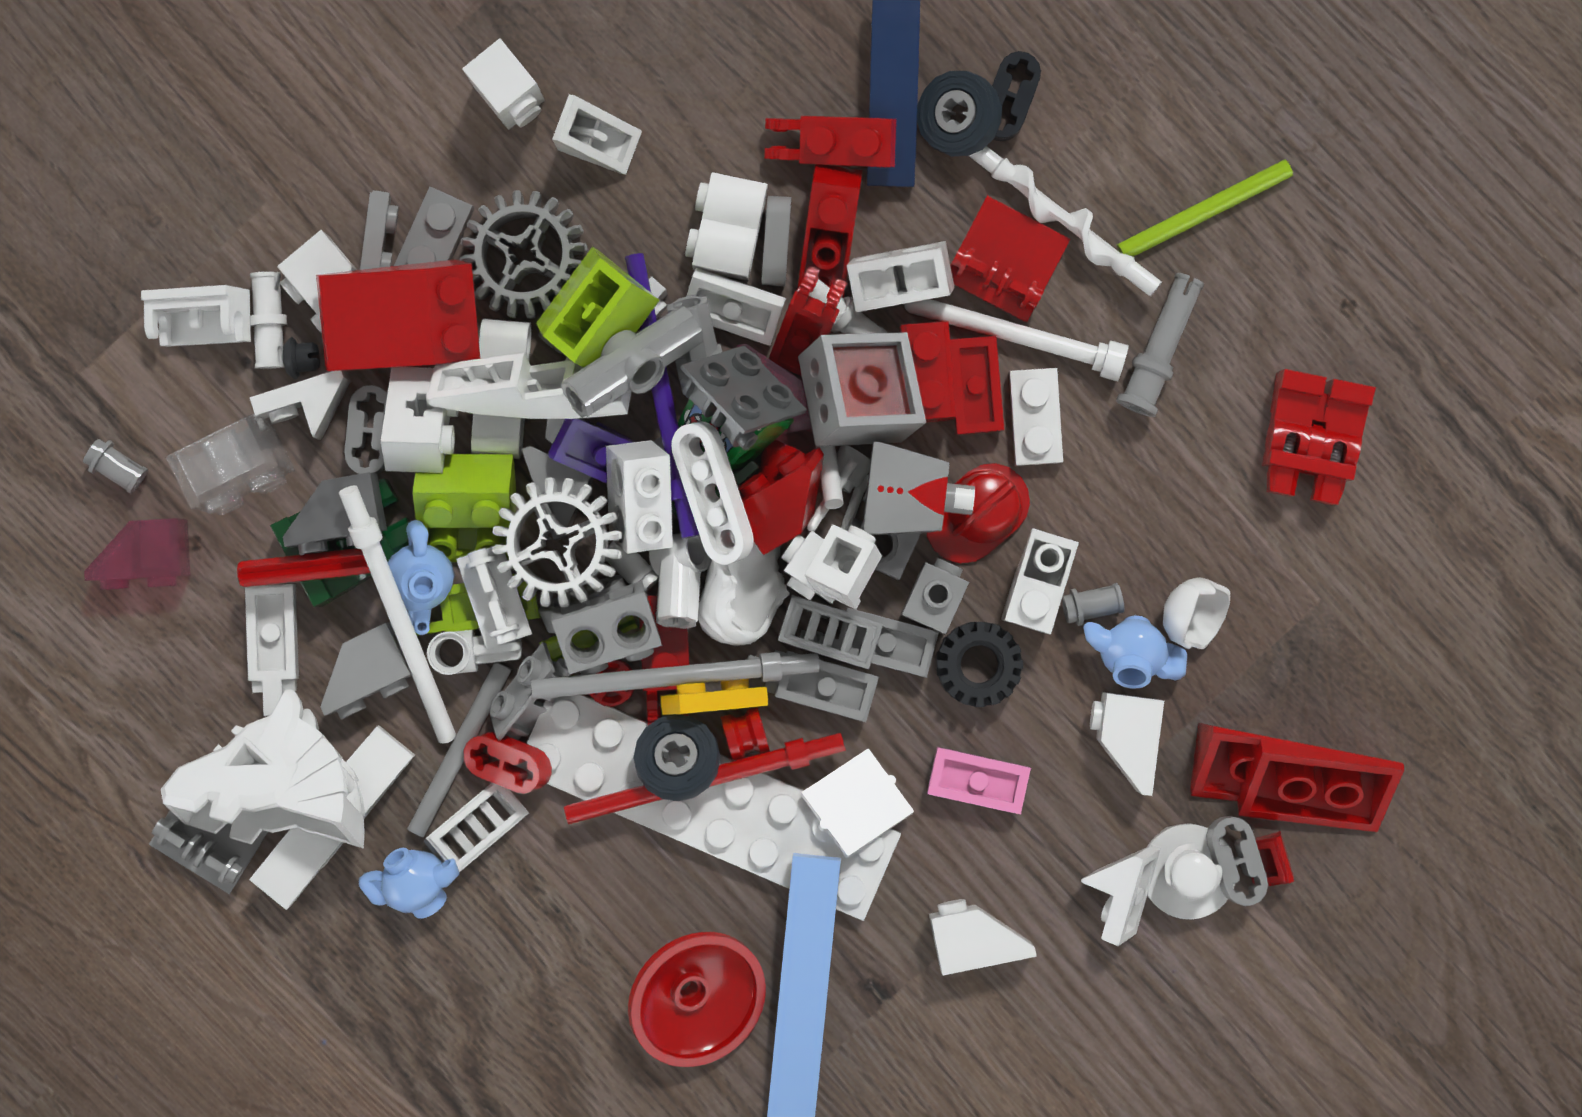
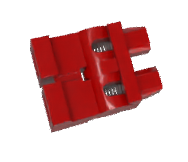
[1262,369,1376,505]

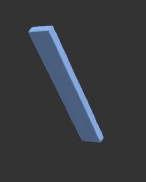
[767,853,841,1117]

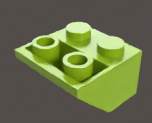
[536,246,660,368]
[412,454,516,562]

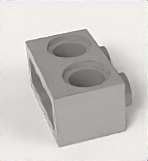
[551,581,662,675]

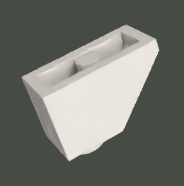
[1090,692,1164,796]
[929,899,1037,975]

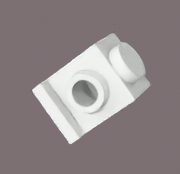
[805,524,882,609]

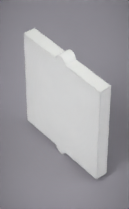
[801,749,914,858]

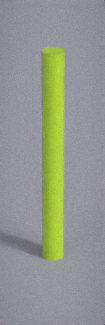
[1117,159,1293,257]

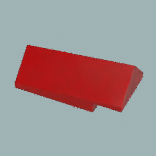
[1190,723,1404,832]

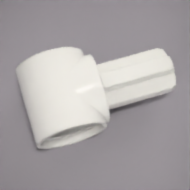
[427,630,522,675]

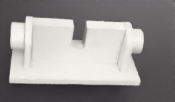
[456,544,532,649]

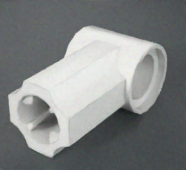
[649,532,711,629]

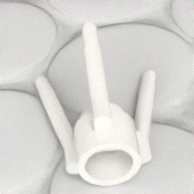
[807,445,870,531]

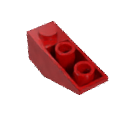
[797,164,863,298]

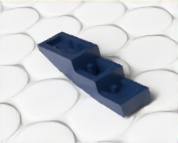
[867,0,920,187]

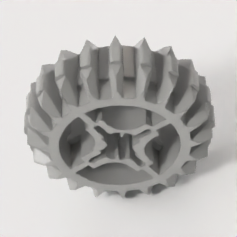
[460,190,588,319]

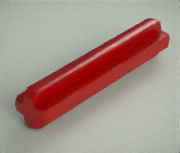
[237,549,371,587]

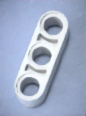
[471,319,531,459]

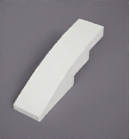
[427,352,632,419]
[249,725,415,910]

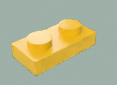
[660,679,768,715]

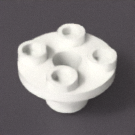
[1147,824,1235,919]

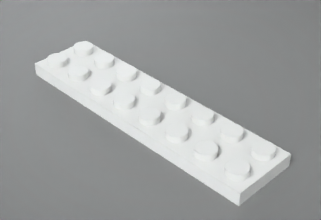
[517,694,901,921]

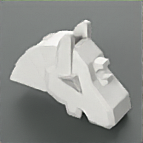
[161,689,366,848]

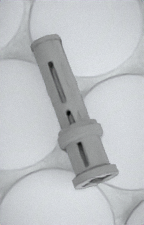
[1116,273,1204,417]

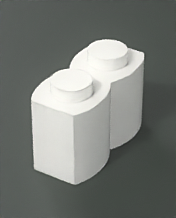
[685,172,768,281]

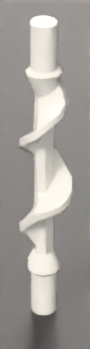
[969,146,1162,297]

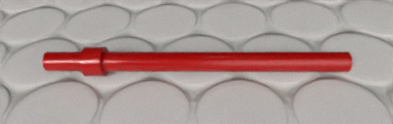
[564,732,846,824]

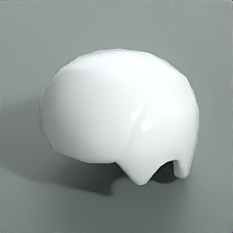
[1163,578,1230,649]

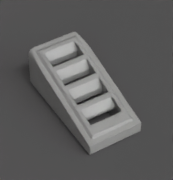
[778,595,883,669]

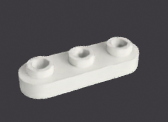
[671,421,754,565]

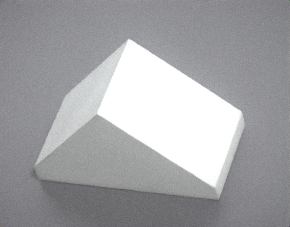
[552,94,642,175]

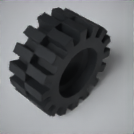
[936,622,1023,707]

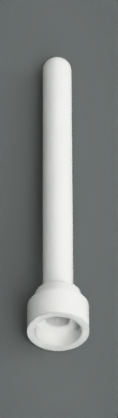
[904,299,1129,382]

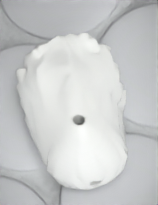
[698,531,790,646]

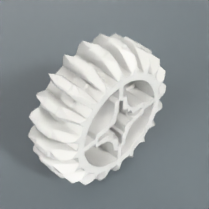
[492,477,623,607]

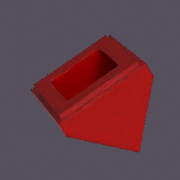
[1251,831,1294,886]

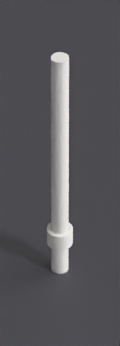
[339,485,456,744]

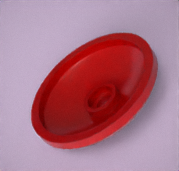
[628,932,766,1067]

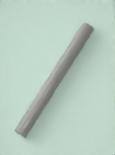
[407,662,512,837]

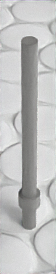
[530,652,819,699]

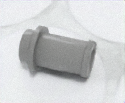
[83,439,148,494]
[1062,583,1124,626]

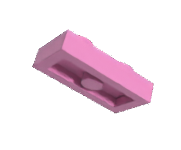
[927,747,1031,815]

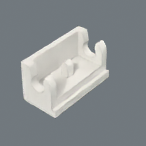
[141,285,251,347]

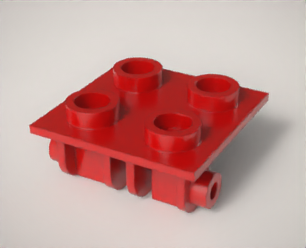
[950,195,1071,323]

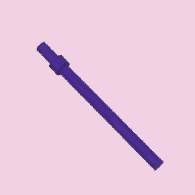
[625,253,699,539]

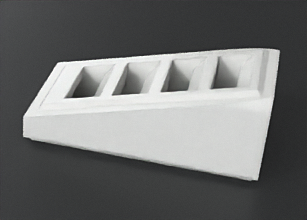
[424,783,529,872]

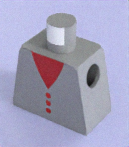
[862,442,975,535]

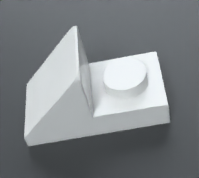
[250,370,351,440]
[1081,845,1161,946]

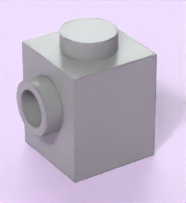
[900,558,969,634]

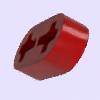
[464,732,552,794]

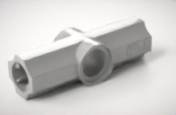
[561,306,704,418]

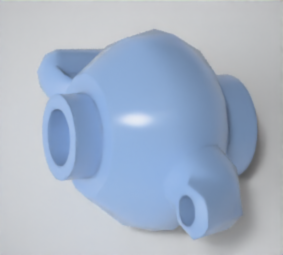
[388,520,455,635]
[1083,616,1187,689]
[359,848,459,919]

